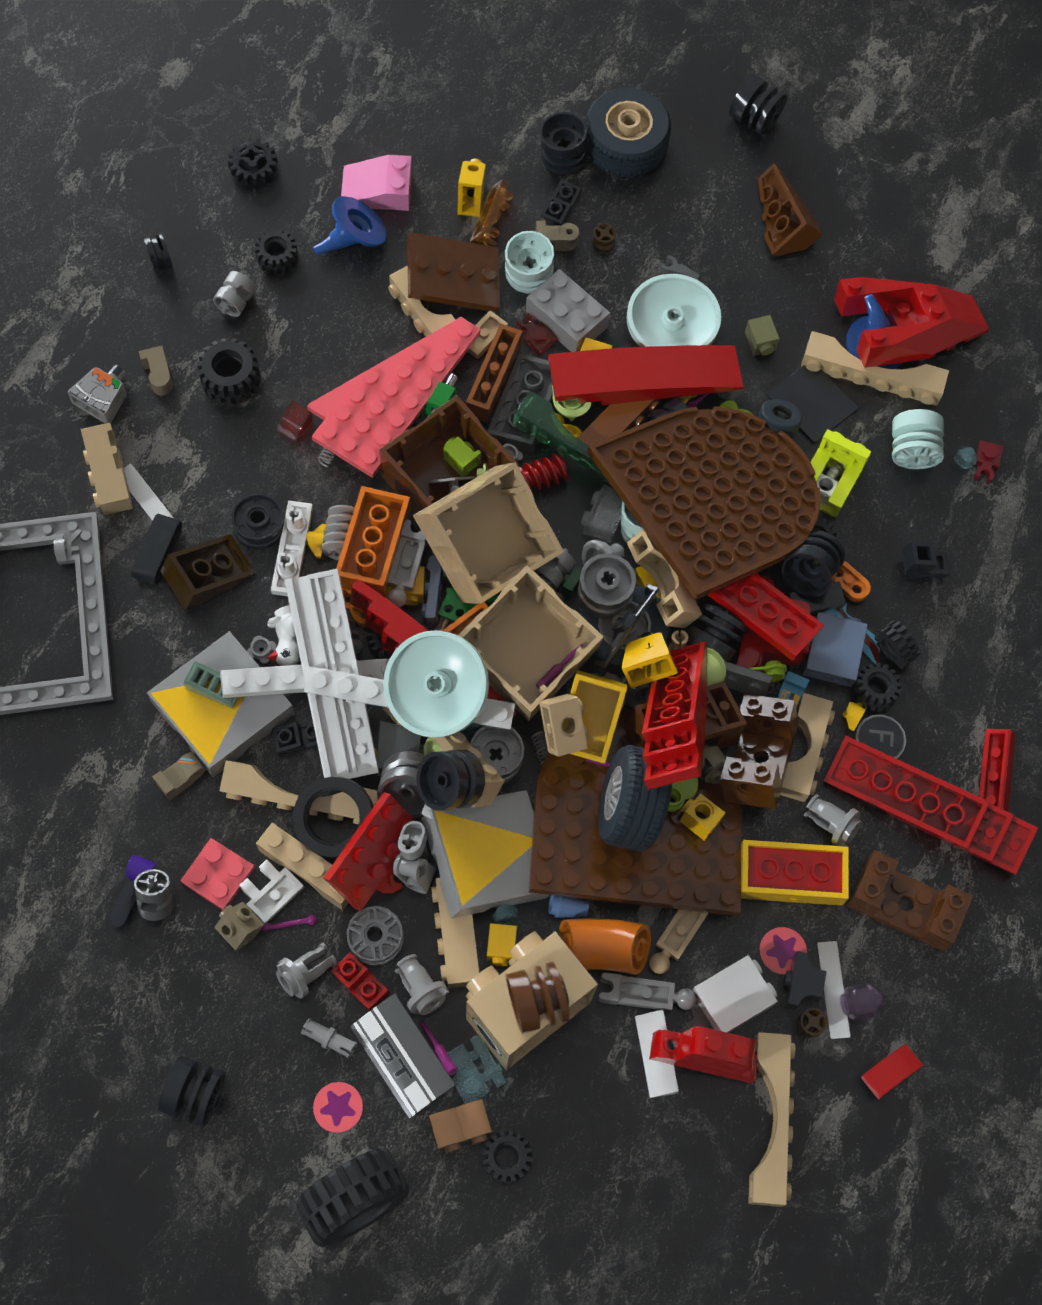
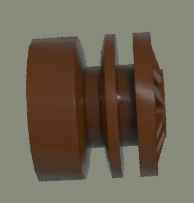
[506,961,570,1034]

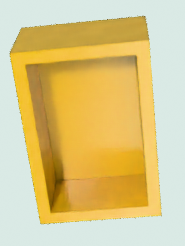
[562,670,627,764]

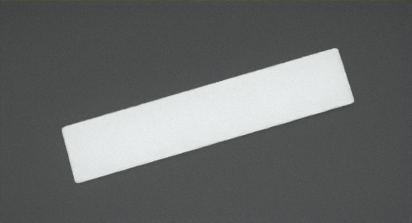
[124,464,173,521]
[817,941,850,1039]

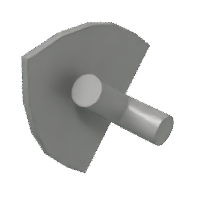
[428,476,477,493]

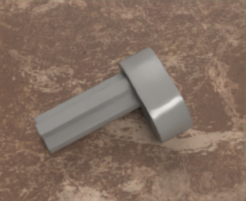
[398,821,429,861]

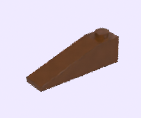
[758,163,823,256]

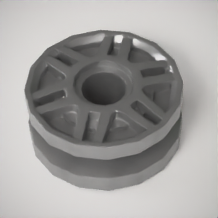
[347,906,404,966]

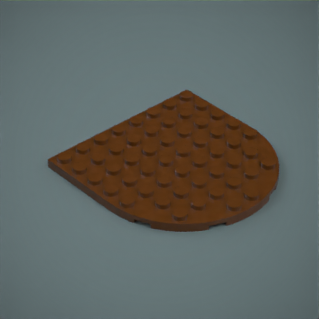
[587,406,821,600]
[528,707,742,916]

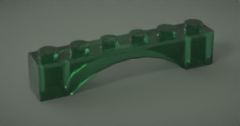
[513,391,609,482]

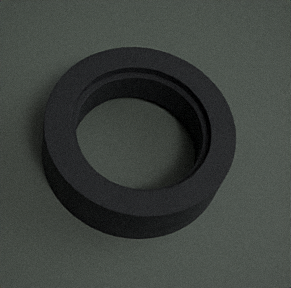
[293,777,374,857]

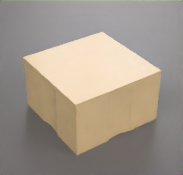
[413,462,564,604]
[458,566,604,722]

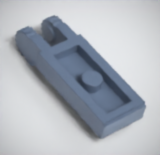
[422,555,443,628]

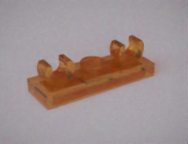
[470,179,514,247]

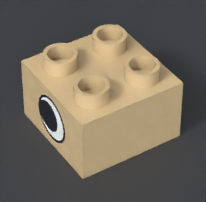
[466,931,598,1071]

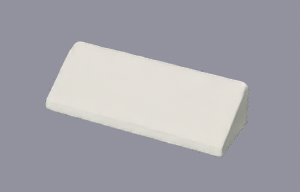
[635,1010,678,1098]

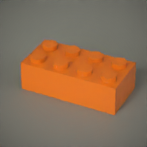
[336,486,411,597]

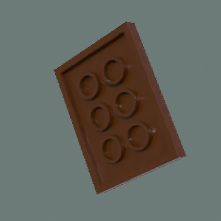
[407,232,500,313]

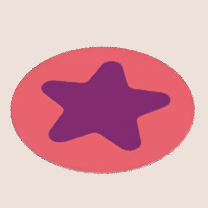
[760,927,807,974]
[313,1082,363,1133]

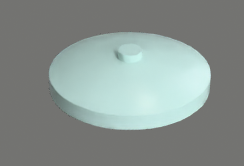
[627,274,721,347]
[383,631,489,737]

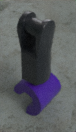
[110,855,157,929]

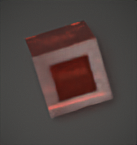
[277,400,314,444]

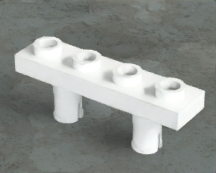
[271,501,313,596]

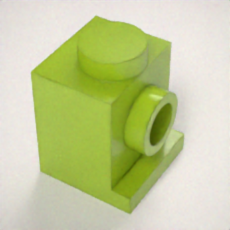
[444,437,481,477]

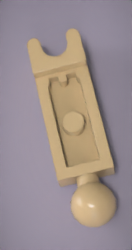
[649,909,708,974]

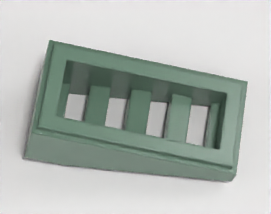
[184,661,238,709]

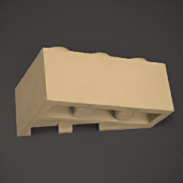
[81,423,133,515]

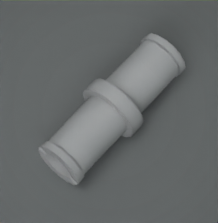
[301,1018,357,1059]

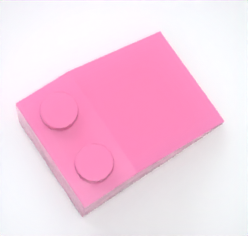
[341,155,412,211]

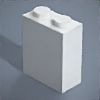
[692,955,778,1033]

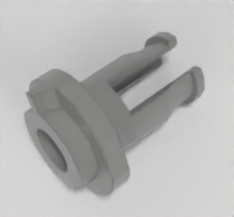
[804,794,862,847]
[276,943,337,998]
[395,954,449,1015]

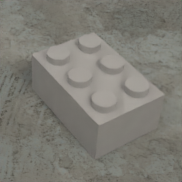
[526,269,610,352]

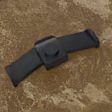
[592,584,659,677]

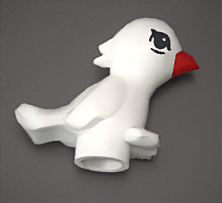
[267,605,300,666]

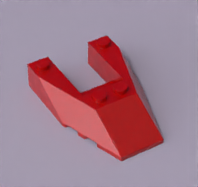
[834,277,989,368]

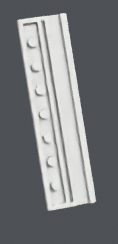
[285,569,380,779]

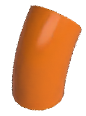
[559,918,651,975]

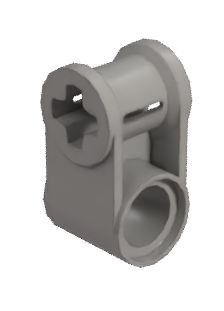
[393,853,437,894]

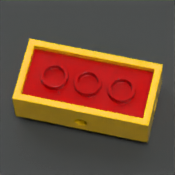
[741,840,849,906]

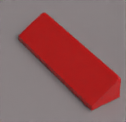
[979,729,1016,812]

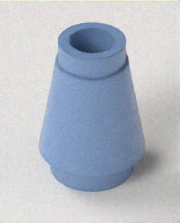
[549,895,589,918]

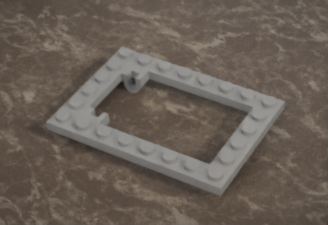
[0,512,113,715]

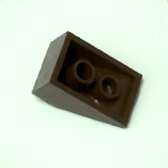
[160,534,256,610]

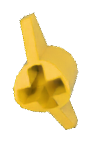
[306,524,327,559]
[842,701,868,731]

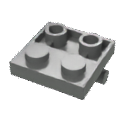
[724,661,772,709]

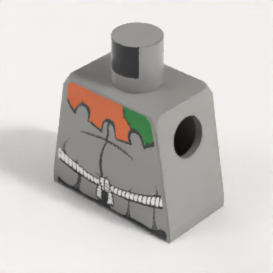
[68,365,127,424]

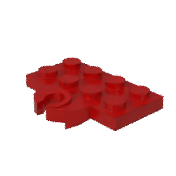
[323,793,416,911]

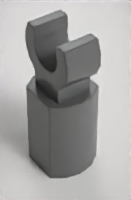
[660,255,701,281]

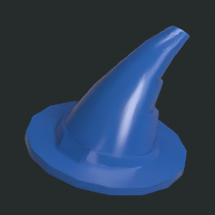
[313,196,386,255]
[846,294,904,369]

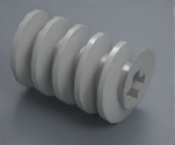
[321,505,355,560]

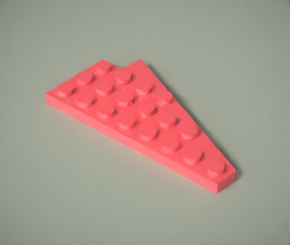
[307,317,481,478]

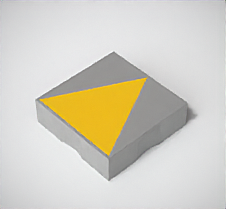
[147,631,295,777]
[422,790,550,919]

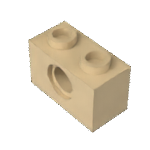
[539,694,588,756]

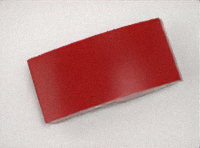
[331,952,390,1011]
[861,1044,923,1100]

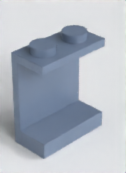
[803,611,867,687]

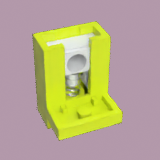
[810,429,871,518]

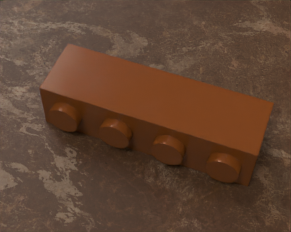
[466,323,523,423]
[576,399,661,463]

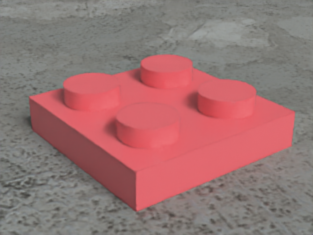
[180,838,255,910]

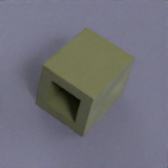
[745,315,779,356]

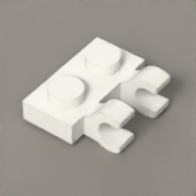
[239,860,304,924]

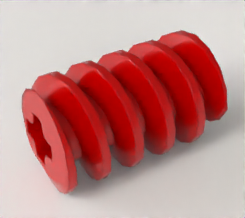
[519,454,568,492]

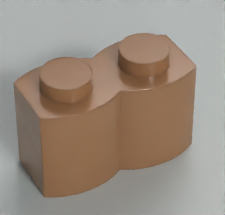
[429,1099,492,1153]

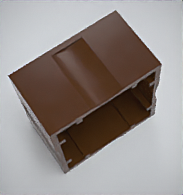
[379,395,519,514]

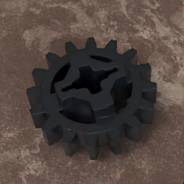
[227,138,278,186]

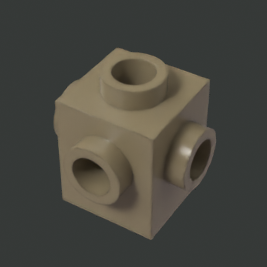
[214,902,264,951]

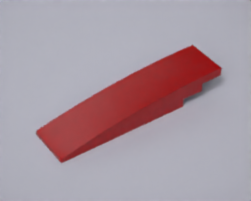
[548,345,744,405]
[350,579,516,721]
[642,641,707,790]
[824,736,1038,875]

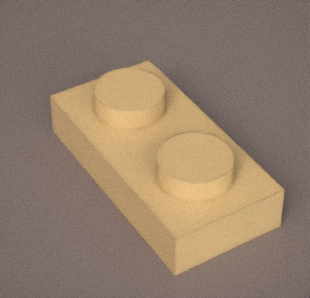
[467,311,508,359]

